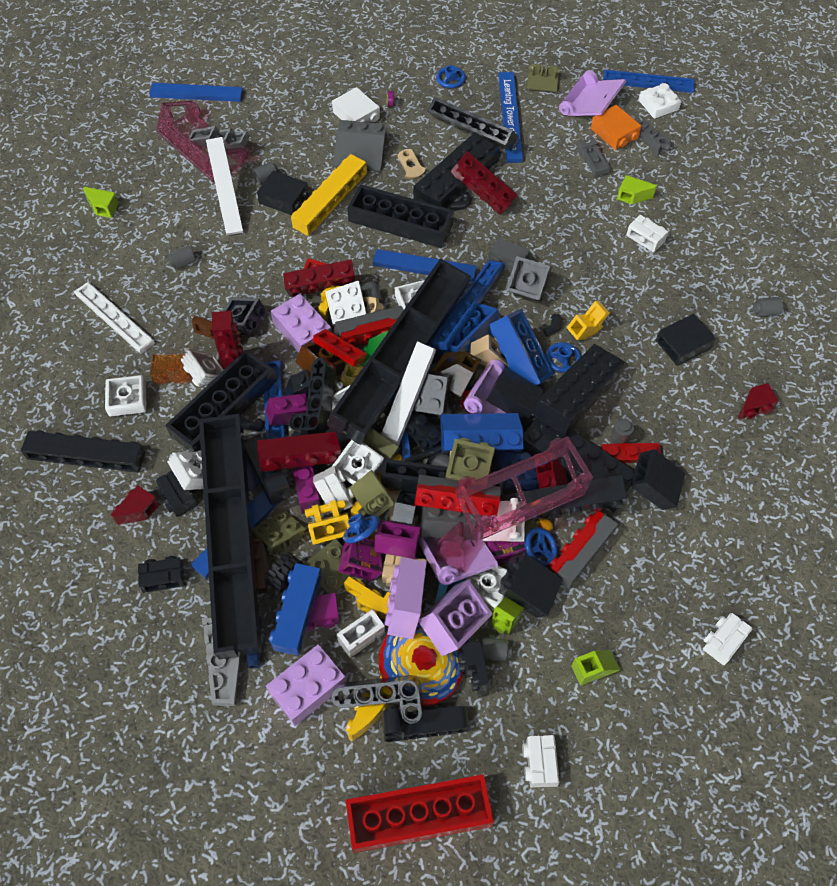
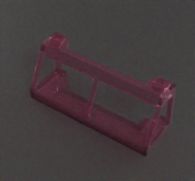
[156,100,250,182]
[455,436,593,542]

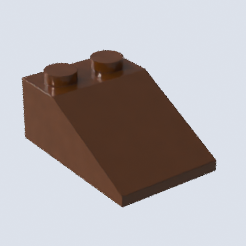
[296,342,351,377]

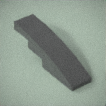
[187,126,250,149]

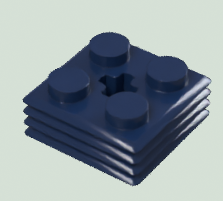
[492,452,539,491]

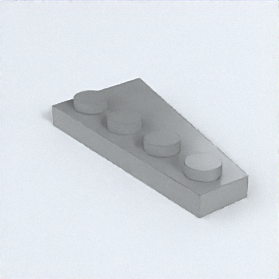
[202,618,241,706]

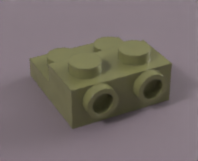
[445,438,495,488]

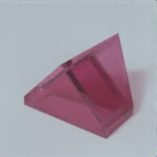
[434,521,467,573]

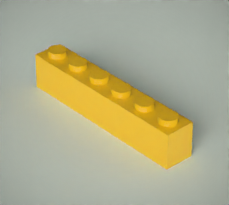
[291,154,367,236]

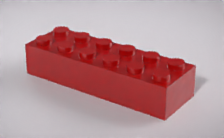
[345,774,494,853]

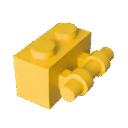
[305,500,353,545]

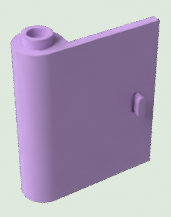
[559,70,626,116]
[464,360,506,414]
[415,523,498,585]

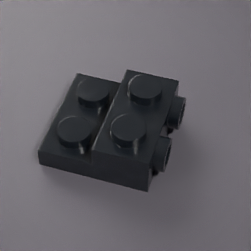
[223,297,265,335]
[405,411,441,451]
[458,640,490,698]

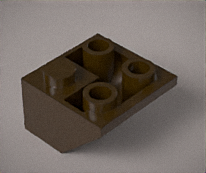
[433,351,481,398]

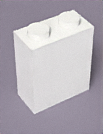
[332,87,380,123]

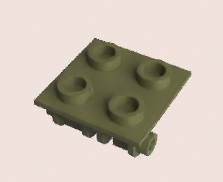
[526,63,560,92]
[349,470,395,517]
[252,511,306,554]
[304,539,353,594]

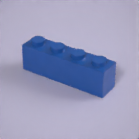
[269,563,322,656]

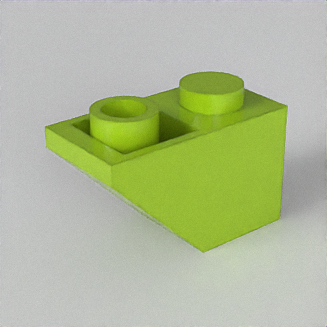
[617,175,657,204]
[83,187,119,218]
[491,597,524,635]
[571,650,620,686]

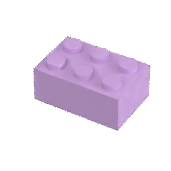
[271,294,332,353]
[384,557,426,639]
[418,579,493,656]
[266,644,346,726]

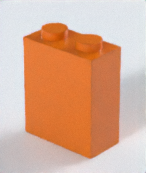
[590,105,641,150]

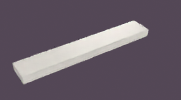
[206,137,243,236]
[74,282,155,354]
[381,342,436,446]

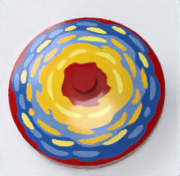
[378,622,463,706]

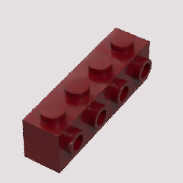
[451,151,517,215]
[283,259,357,297]
[212,311,243,370]
[257,431,341,472]

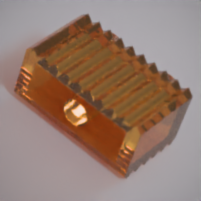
[150,354,190,384]

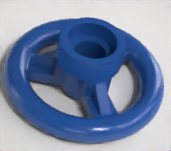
[436,65,466,88]
[545,342,581,373]
[343,513,380,543]
[525,527,558,567]

